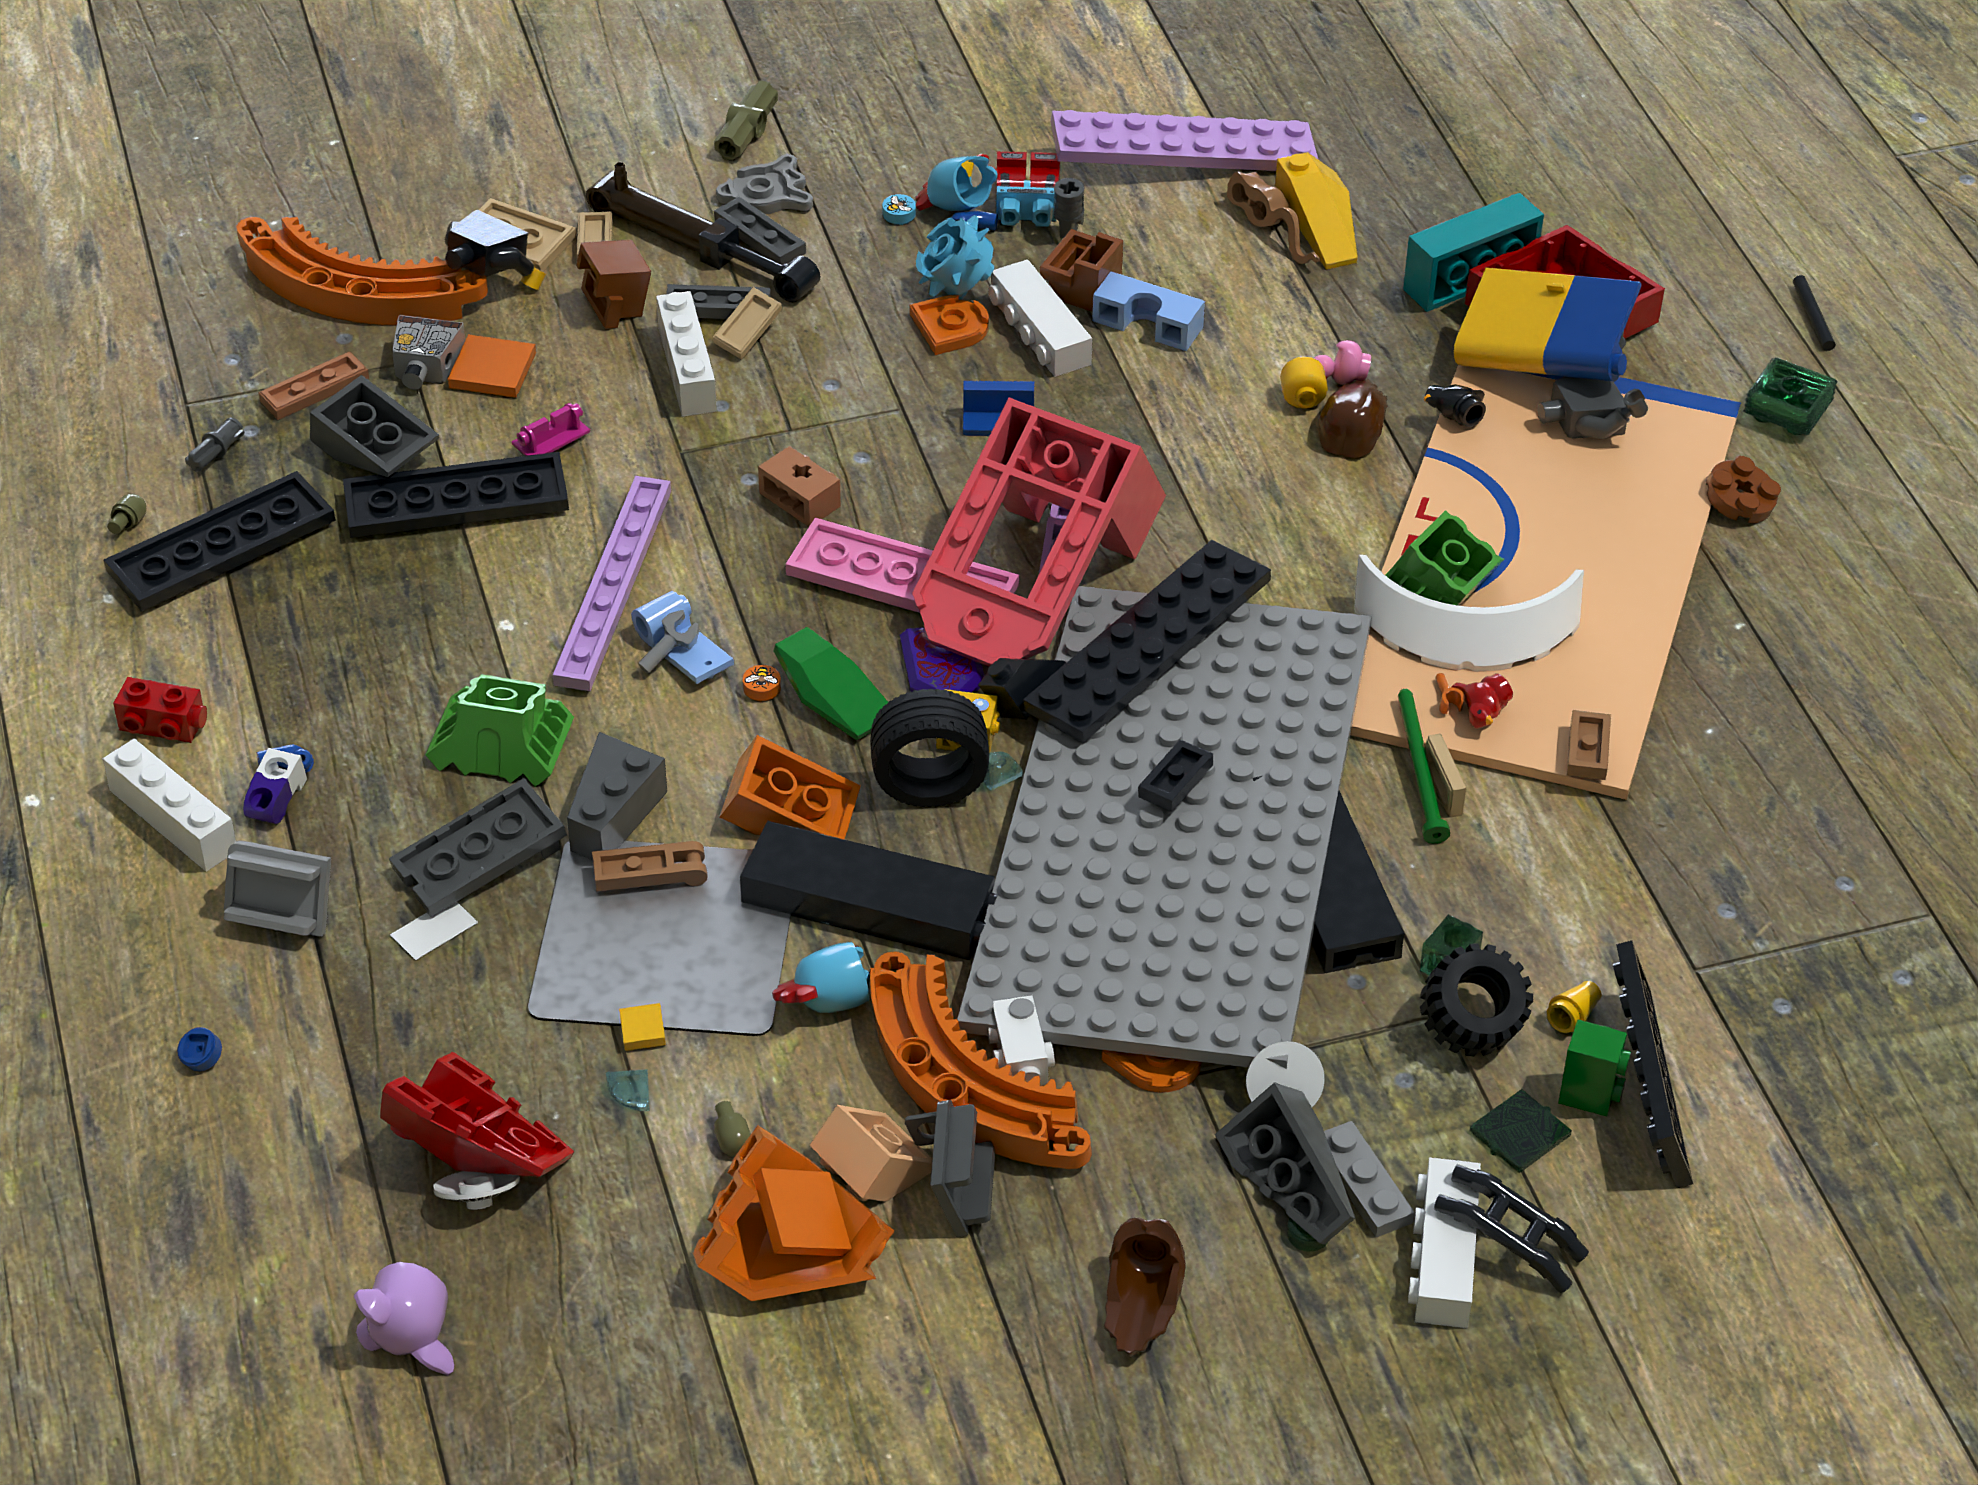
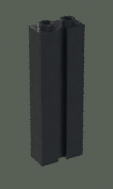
[1253,776,1404,973]
[740,821,998,960]

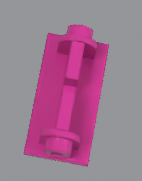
[512,403,590,456]

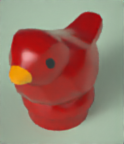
[1451,673,1513,728]

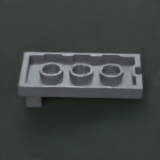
[389,778,567,917]

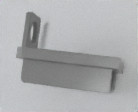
[224,840,331,937]

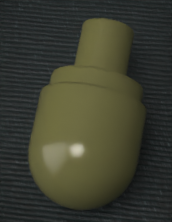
[107,494,147,534]
[714,1101,751,1157]

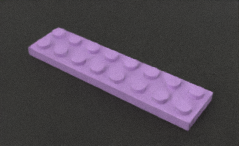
[1050,110,1318,171]

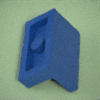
[963,381,1034,436]

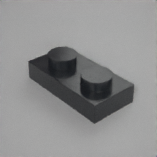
[1138,739,1213,812]

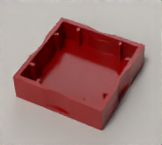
[1464,225,1665,339]

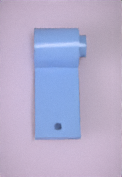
[631,591,734,684]

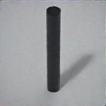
[1793,275,1836,351]

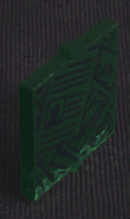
[1469,1089,1572,1173]

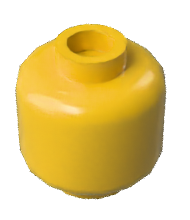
[1280,357,1328,409]

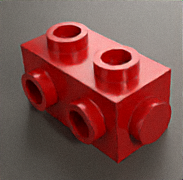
[113,677,207,743]

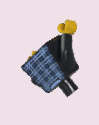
[445,210,546,290]

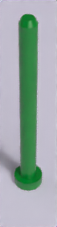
[1398,688,1451,844]

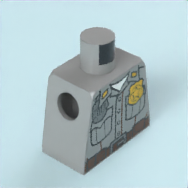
[393,315,465,389]

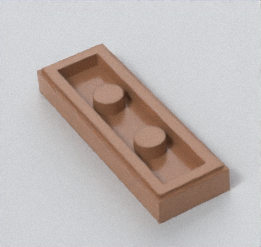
[258,351,369,420]

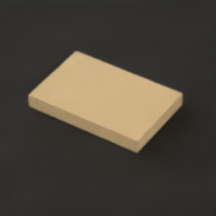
[479,198,576,272]

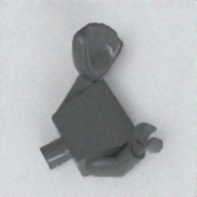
[1537,331,1648,439]

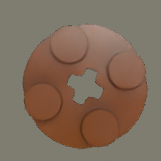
[1706,456,1781,523]

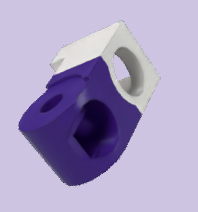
[243,748,307,824]

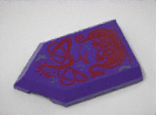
[900,627,985,693]

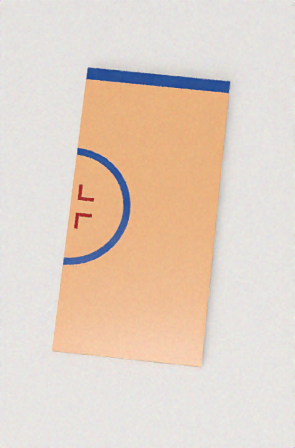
[1351,365,1741,800]

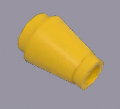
[1546,981,1602,1033]

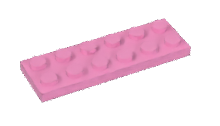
[785,518,1019,613]

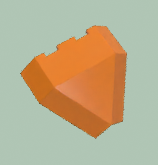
[693,1125,895,1301]

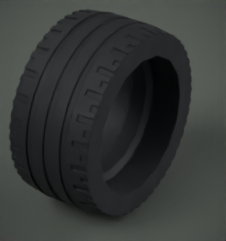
[870,689,989,807]

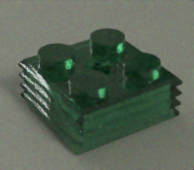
[1743,357,1838,436]

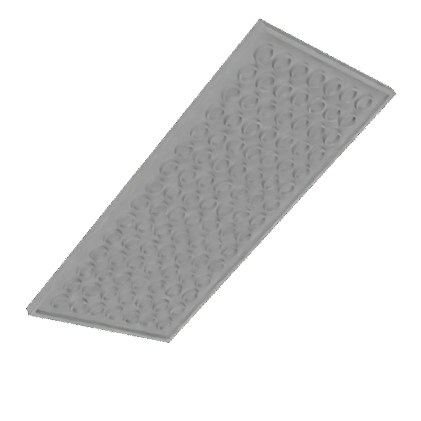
[957,586,1371,1069]

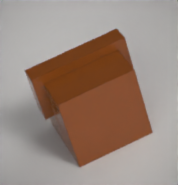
[1040,229,1123,312]
[576,240,652,329]

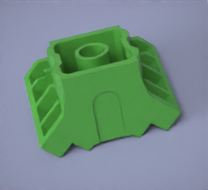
[1385,510,1505,606]
[425,674,574,787]

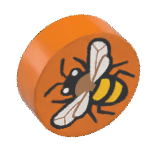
[743,665,781,701]

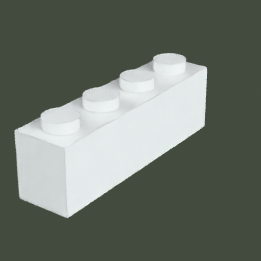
[988,259,1092,377]
[656,291,717,417]
[103,739,236,872]
[1408,1157,1481,1328]

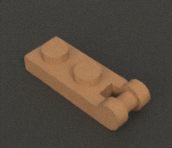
[592,841,708,892]

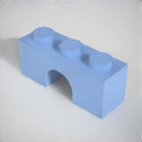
[1092,271,1205,351]

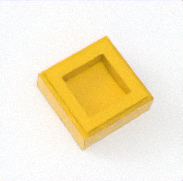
[619,1003,666,1051]

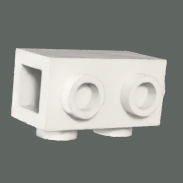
[987,995,1055,1086]

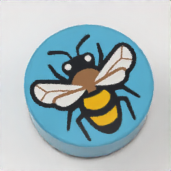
[882,194,916,225]

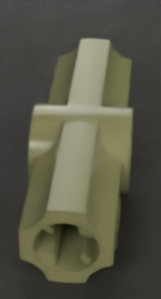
[714,80,778,161]

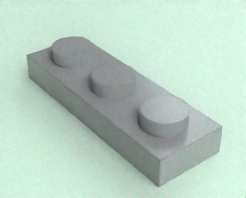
[1324,1121,1415,1237]

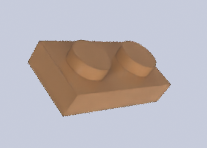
[1567,710,1611,780]

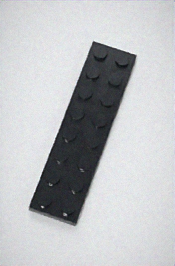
[1023,540,1271,743]

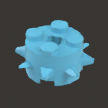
[916,215,994,300]

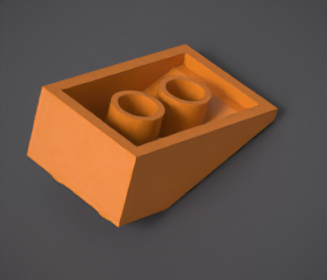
[720,735,861,840]

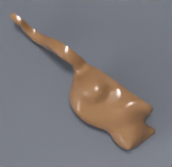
[1227,172,1320,264]

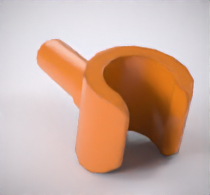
[1435,673,1465,714]

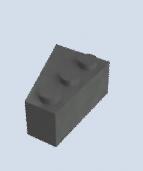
[567,732,667,860]

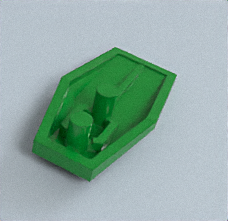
[773,627,888,740]

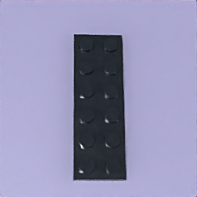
[343,452,569,538]
[103,471,336,611]
[1613,940,1693,1188]

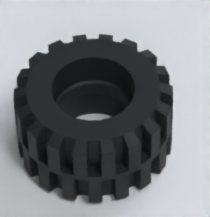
[1420,943,1533,1057]

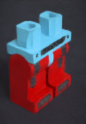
[996,151,1061,227]

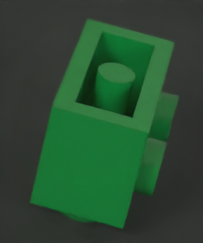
[1558,1020,1631,1117]

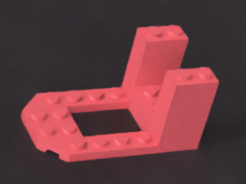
[912,398,1166,667]

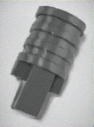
[1054,178,1084,238]

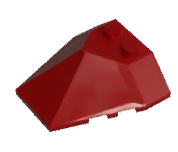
[380,1052,574,1177]

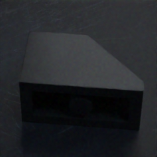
[978,658,1066,720]

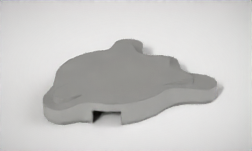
[716,154,813,214]

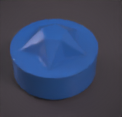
[177,1027,222,1071]

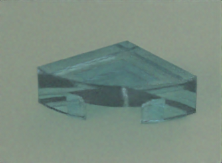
[983,752,1023,791]
[606,1069,650,1111]

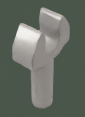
[638,610,699,674]

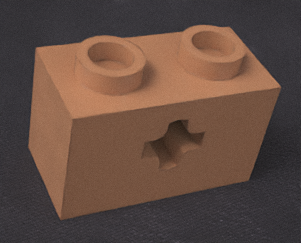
[758,446,841,527]

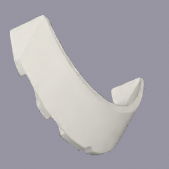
[1354,555,1584,672]

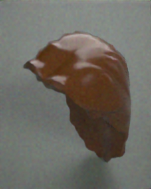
[1319,379,1388,458]
[1104,1217,1186,1357]

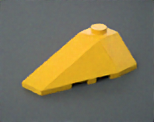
[1275,152,1358,270]

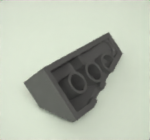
[1215,1082,1355,1245]

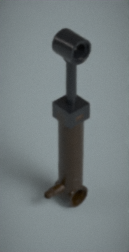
[586,162,821,303]

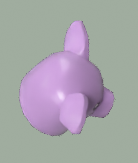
[354,1262,454,1375]

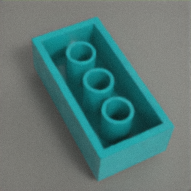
[1403,192,1544,312]

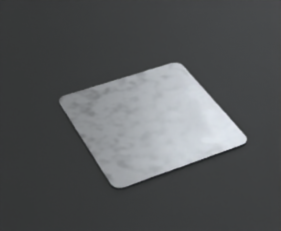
[528,841,791,1036]

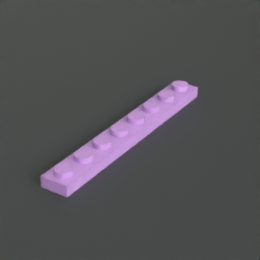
[553,476,671,691]

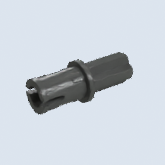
[185,418,244,471]

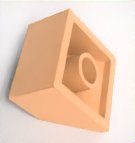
[809,1105,933,1202]

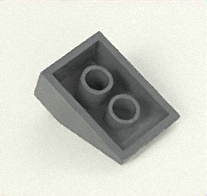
[310,375,439,477]

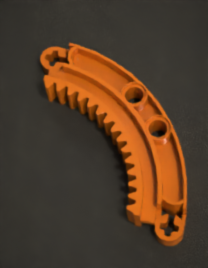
[236,217,488,325]
[870,952,1092,1169]

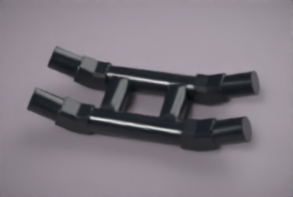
[1434,1164,1589,1293]

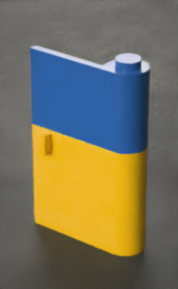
[1454,268,1642,382]

